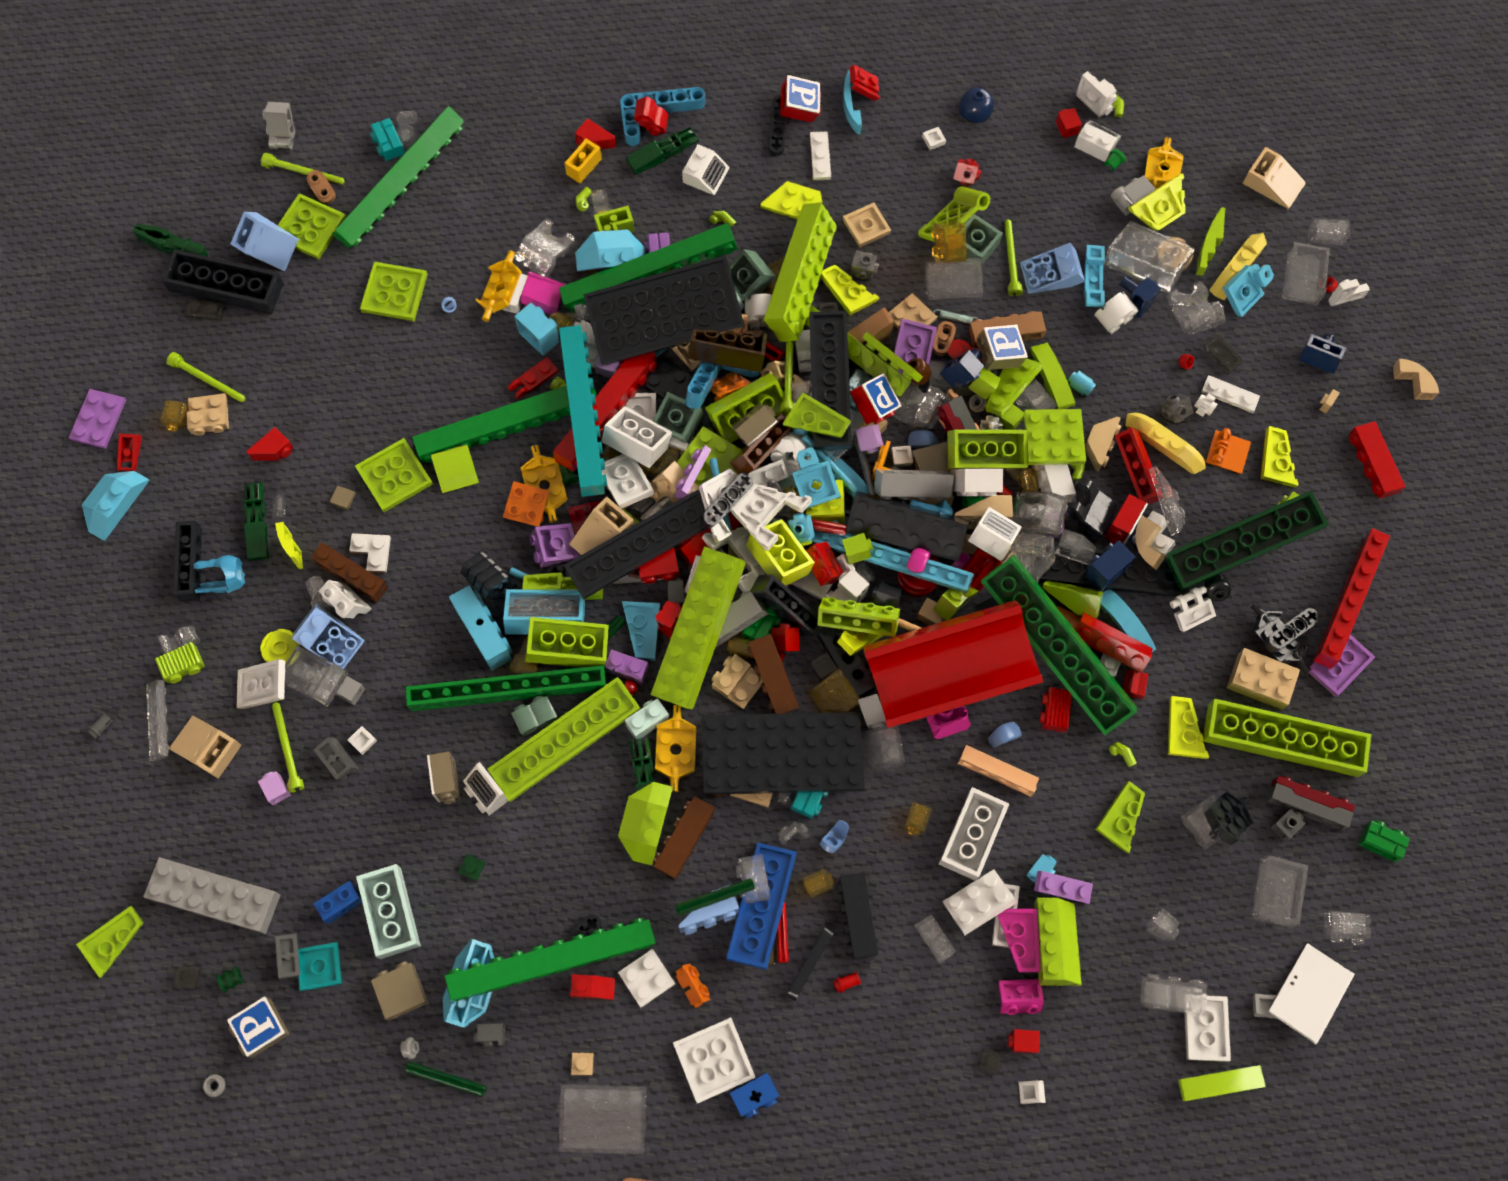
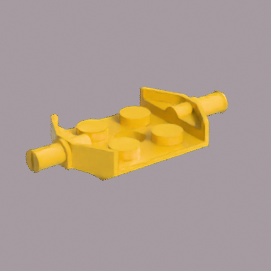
[1145,137,1183,189]
[476,250,522,322]
[521,445,567,523]
[655,705,696,792]

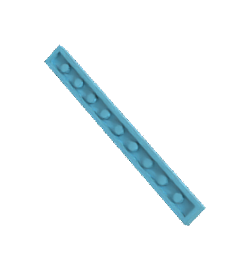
[799,528,974,593]

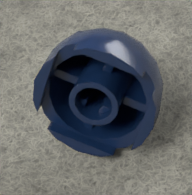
[959,87,994,123]

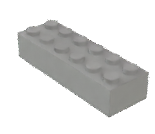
[143,857,280,934]

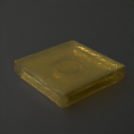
[809,669,860,713]

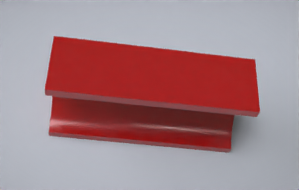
[864,600,1043,728]

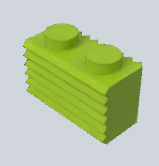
[155,642,205,684]

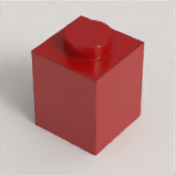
[1056,108,1082,138]
[772,624,800,651]
[1007,1029,1040,1054]

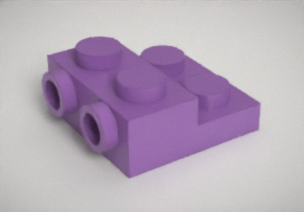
[529,523,580,568]

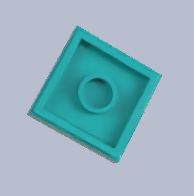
[298,942,342,991]

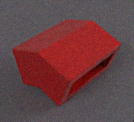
[765,341,786,362]
[1123,669,1149,700]

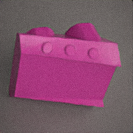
[520,271,566,316]
[926,706,971,739]

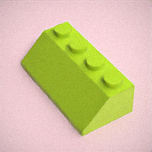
[705,373,784,443]
[525,617,609,667]
[1034,898,1081,986]

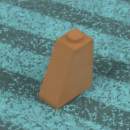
[848,308,894,349]

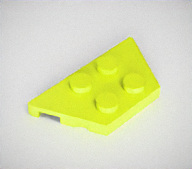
[1128,173,1185,231]
[760,181,822,220]

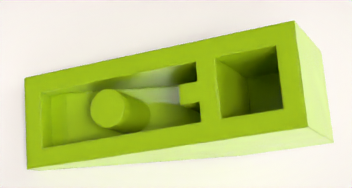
[1043,581,1103,618]
[933,587,979,620]

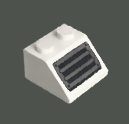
[1075,121,1121,161]
[682,145,729,196]
[968,507,1022,561]
[463,762,508,815]

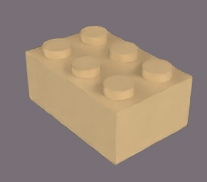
[1227,648,1300,710]

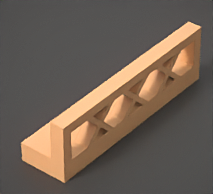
[958,745,1039,797]

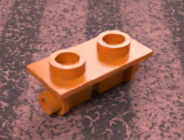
[675,964,710,1008]

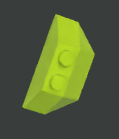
[618,782,673,866]

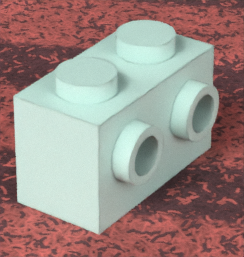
[625,698,669,741]

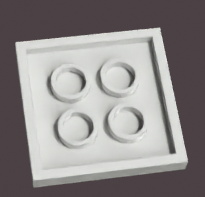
[673,1018,756,1104]

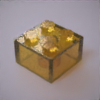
[932,221,967,263]

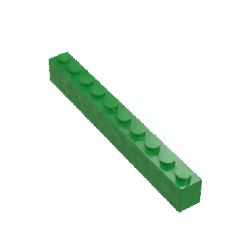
[332,106,464,248]
[559,223,738,314]
[412,385,597,463]
[406,665,607,712]
[445,918,655,1003]

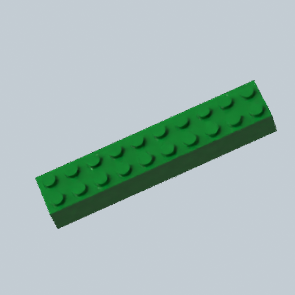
[981,554,1137,735]

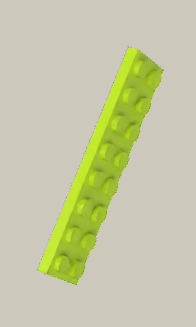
[487,677,641,802]

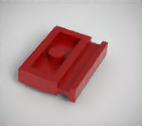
[849,65,880,101]
[961,547,1002,592]

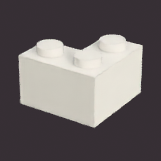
[825,569,869,603]

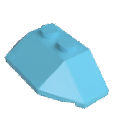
[575,230,646,271]
[82,471,150,541]
[443,939,495,1027]

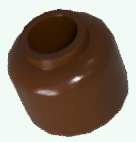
[907,358,932,385]

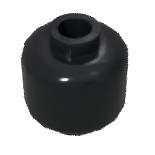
[1204,574,1231,602]

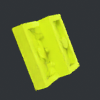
[275,522,303,569]

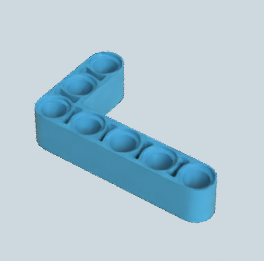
[620,87,705,146]
[685,361,759,409]

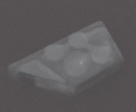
[1149,466,1185,536]

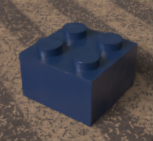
[1084,540,1136,592]

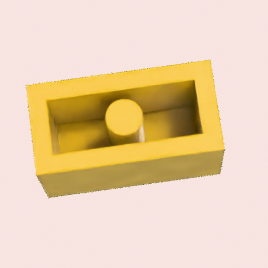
[565,139,602,184]

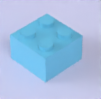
[515,303,559,356]

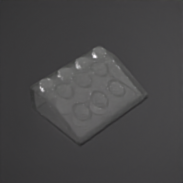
[1104,221,1195,293]
[559,1084,647,1154]

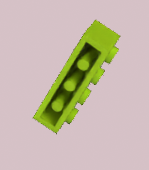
[817,597,900,637]

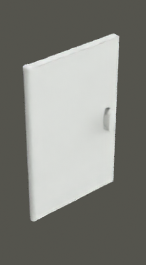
[1268,943,1354,1044]

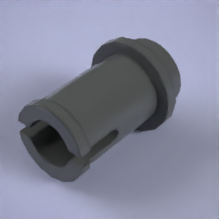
[87,713,114,739]

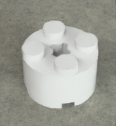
[1095,292,1138,334]
[745,294,772,330]
[771,432,810,475]

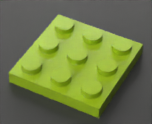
[277,193,346,260]
[360,262,428,321]
[1024,409,1086,465]
[677,426,742,486]
[355,438,433,512]

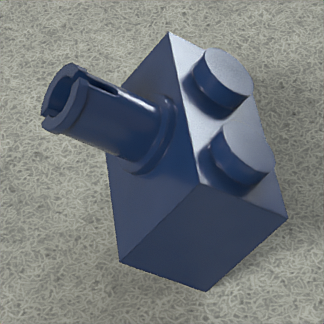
[1119,276,1161,318]
[1299,334,1346,374]
[939,348,984,389]

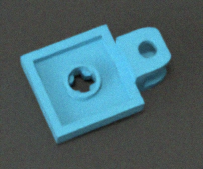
[1223,264,1274,317]
[792,447,841,509]

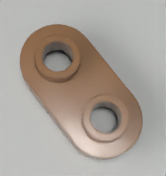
[307,170,336,204]
[932,321,956,356]

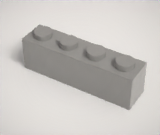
[874,470,954,500]
[715,591,769,648]

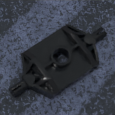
[1251,602,1312,674]
[1204,791,1254,845]

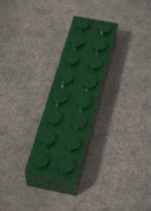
[1165,490,1329,591]

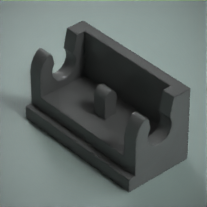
[314,737,359,780]
[275,933,300,981]

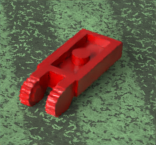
[507,357,559,400]

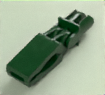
[626,126,699,175]
[133,223,209,257]
[243,482,269,561]
[629,737,655,792]

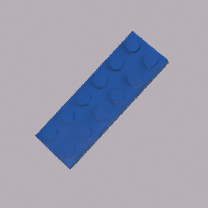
[726,842,797,970]

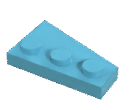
[622,601,661,661]

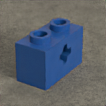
[314,881,362,924]
[730,1073,779,1119]

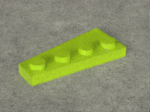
[862,332,923,383]
[985,358,1042,417]

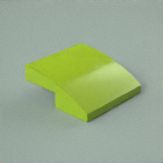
[431,444,479,493]

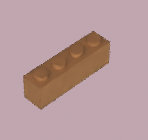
[969,311,1046,348]

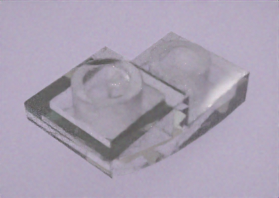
[915,915,956,964]

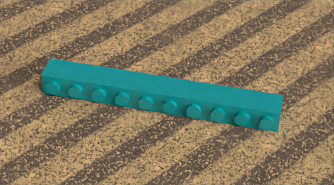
[559,325,608,497]

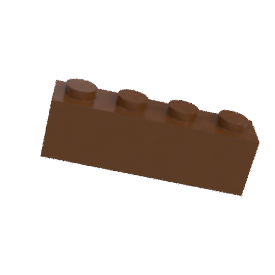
[730,413,793,474]
[310,542,388,603]
[747,634,799,714]
[653,796,715,881]

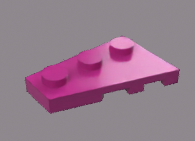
[997,909,1040,973]

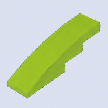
[1196,207,1225,276]
[1030,343,1076,409]
[522,573,603,600]
[1178,1065,1266,1101]

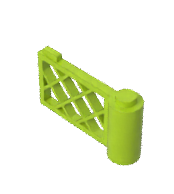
[918,186,990,244]

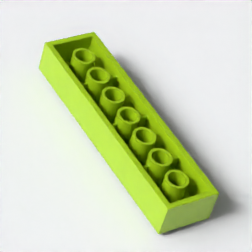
[764,202,836,342]
[650,546,746,710]
[1203,699,1371,777]

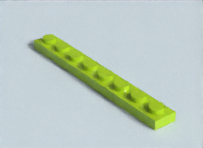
[805,305,912,397]

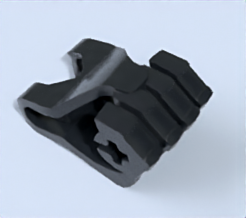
[1063,478,1117,543]
[460,550,518,600]

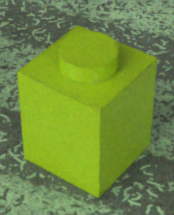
[968,367,1000,400]
[995,404,1024,430]
[842,533,873,564]

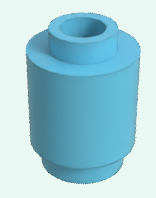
[1068,371,1096,397]

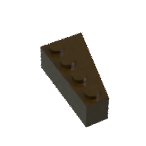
[688,329,767,372]

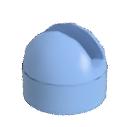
[442,297,456,313]

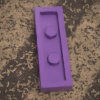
[674,445,711,500]
[1034,871,1093,904]

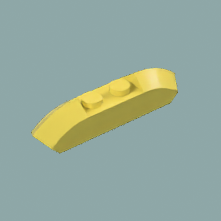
[1209,233,1267,300]
[1125,412,1206,474]

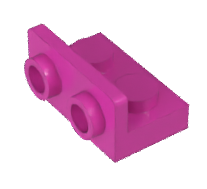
[998,979,1044,1015]

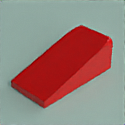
[117,434,142,472]

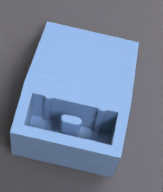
[231,212,299,271]
[1020,243,1085,294]
[292,604,365,672]
[679,885,739,935]

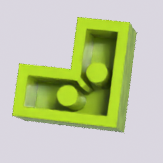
[594,206,634,233]

